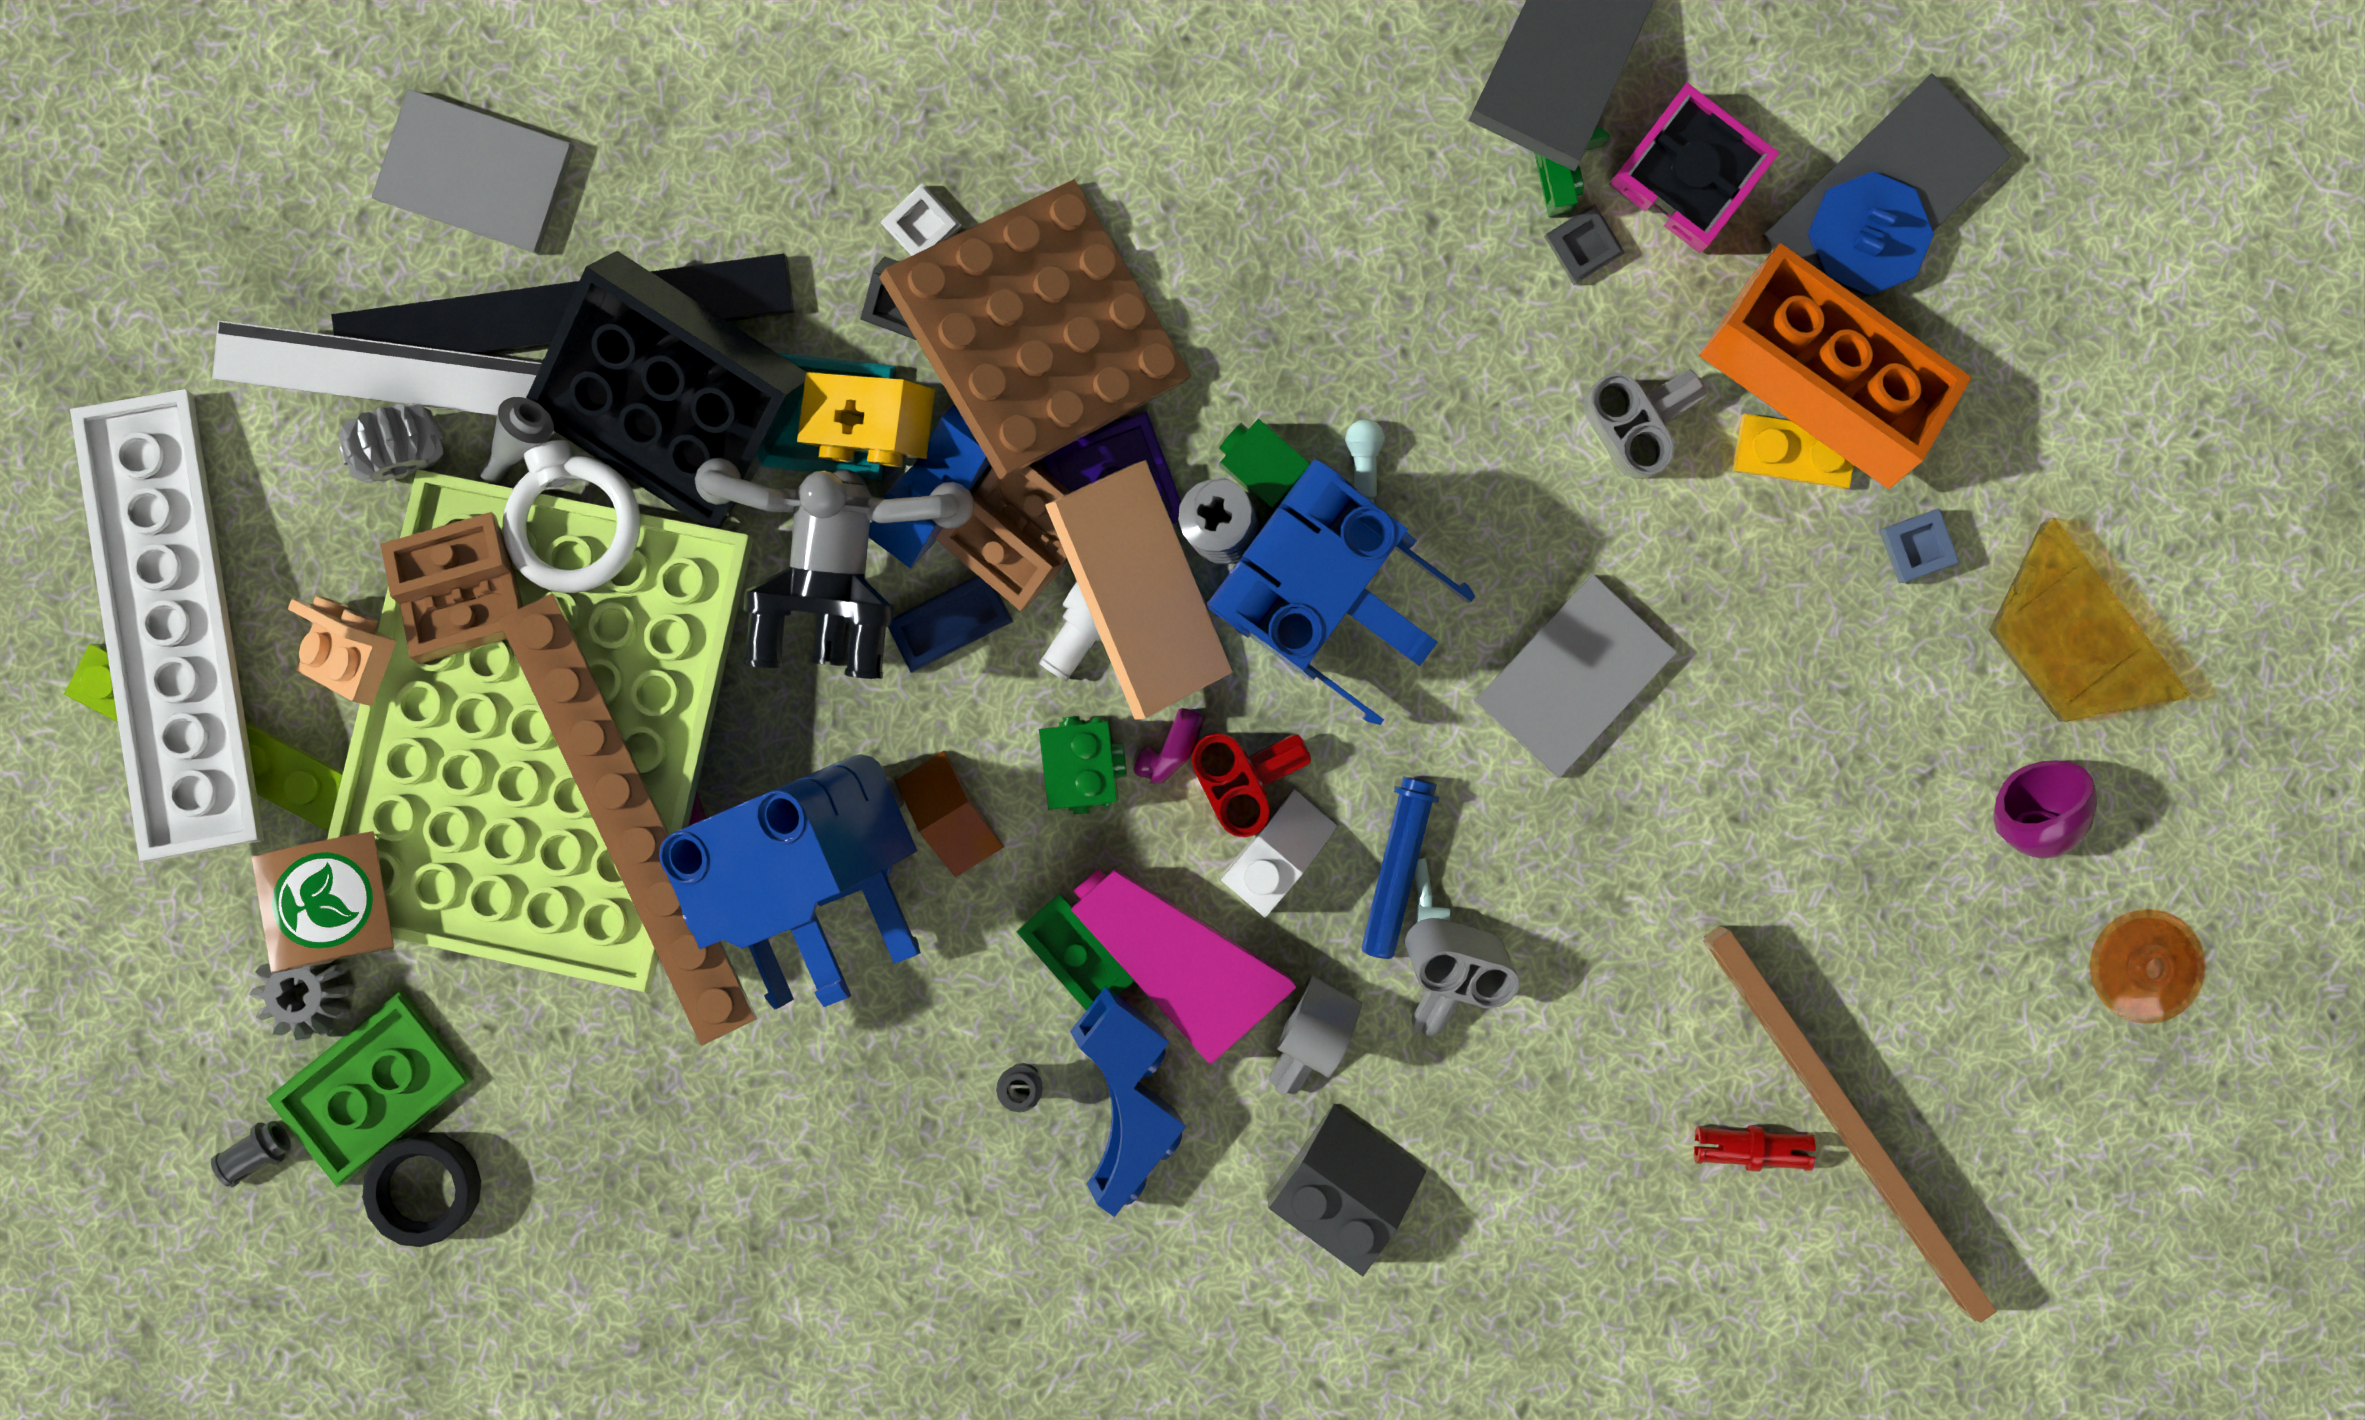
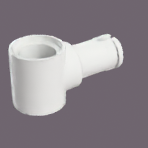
[1039,582,1101,681]

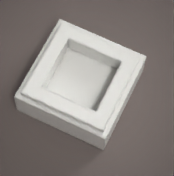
[880,183,962,256]

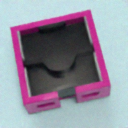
[1609,83,1779,254]

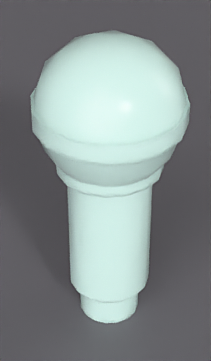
[1345,419,1385,503]

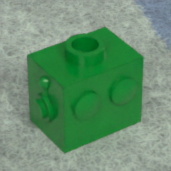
[1039,716,1127,815]

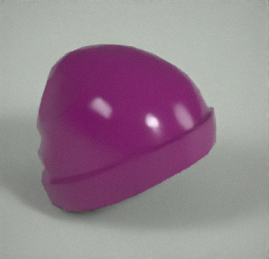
[1993,760,2097,859]

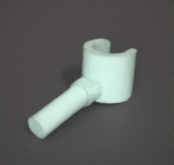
[1414,858,1450,924]

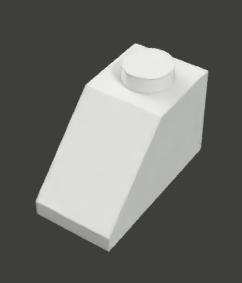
[1220,789,1338,917]

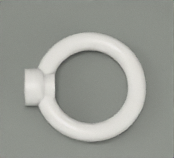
[503,440,640,593]

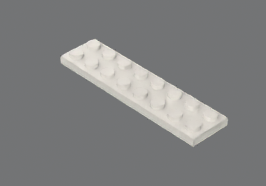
[70,389,264,863]

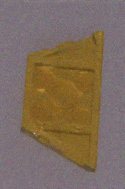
[1989,517,2191,722]

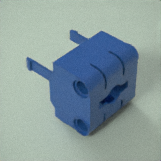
[1207,459,1475,725]
[659,754,921,1010]

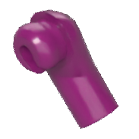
[1133,708,1205,784]

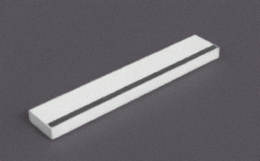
[212,320,542,416]

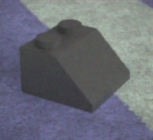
[1267,1104,1426,1277]

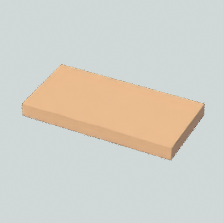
[1045,460,1233,720]

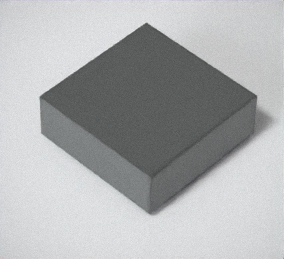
[1544,204,1625,285]

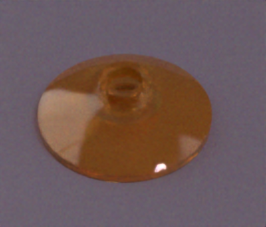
[2090,909,2205,1024]

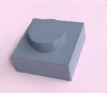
[1879,508,1959,583]

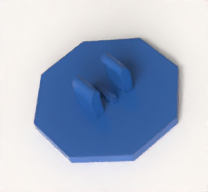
[1807,171,1934,297]

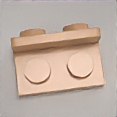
[288,595,397,706]

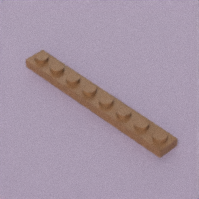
[498,594,758,1046]

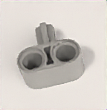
[1584,370,1707,479]
[1405,918,1520,1037]
[1269,975,1362,1095]

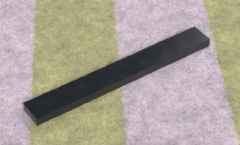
[331,253,795,355]

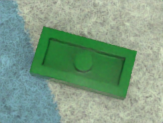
[1016,892,1134,1010]

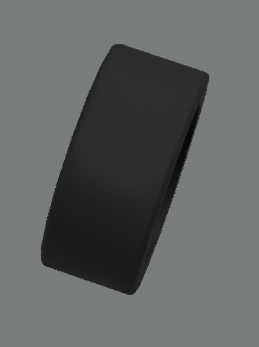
[362,1132,481,1247]

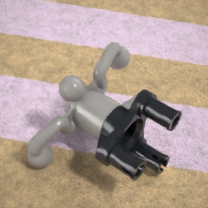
[695,458,974,679]

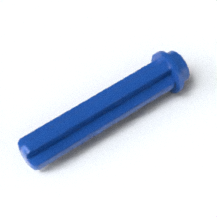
[1361,776,1440,959]

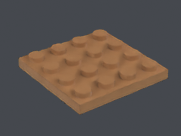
[879,179,1192,480]

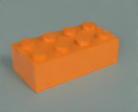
[1699,243,1972,489]

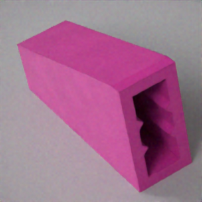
[1071,867,1297,1065]

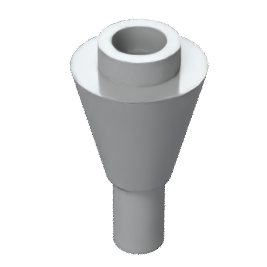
[480,397,554,485]

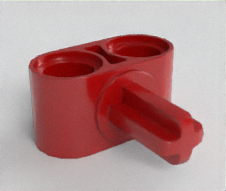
[1192,733,1311,838]

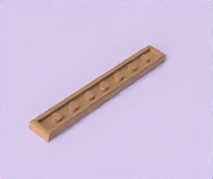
[1703,926,1997,1323]

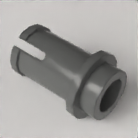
[996,1063,1043,1113]
[211,1121,291,1188]

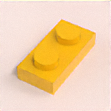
[1733,414,1854,490]

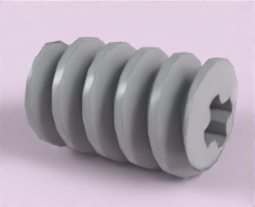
[1178,478,1261,564]

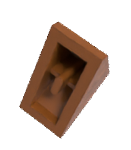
[895,751,1004,877]

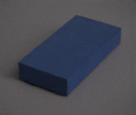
[887,575,1014,673]

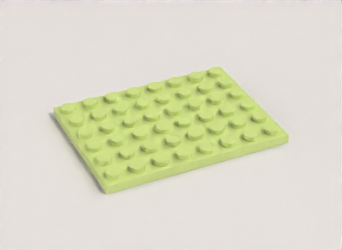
[327,469,754,992]

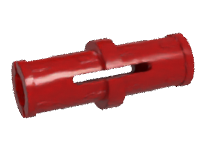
[1694,1125,1816,1172]

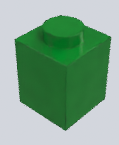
[1219,419,1310,511]

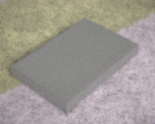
[372,89,574,255]
[1474,574,1677,779]

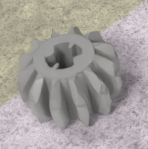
[338,403,444,483]
[249,962,356,1041]

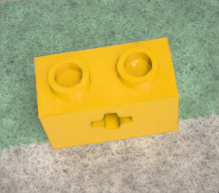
[797,372,936,467]

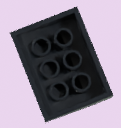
[526,251,806,529]

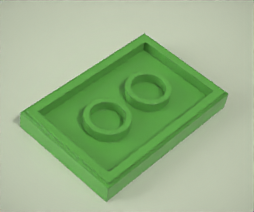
[266,991,474,1188]

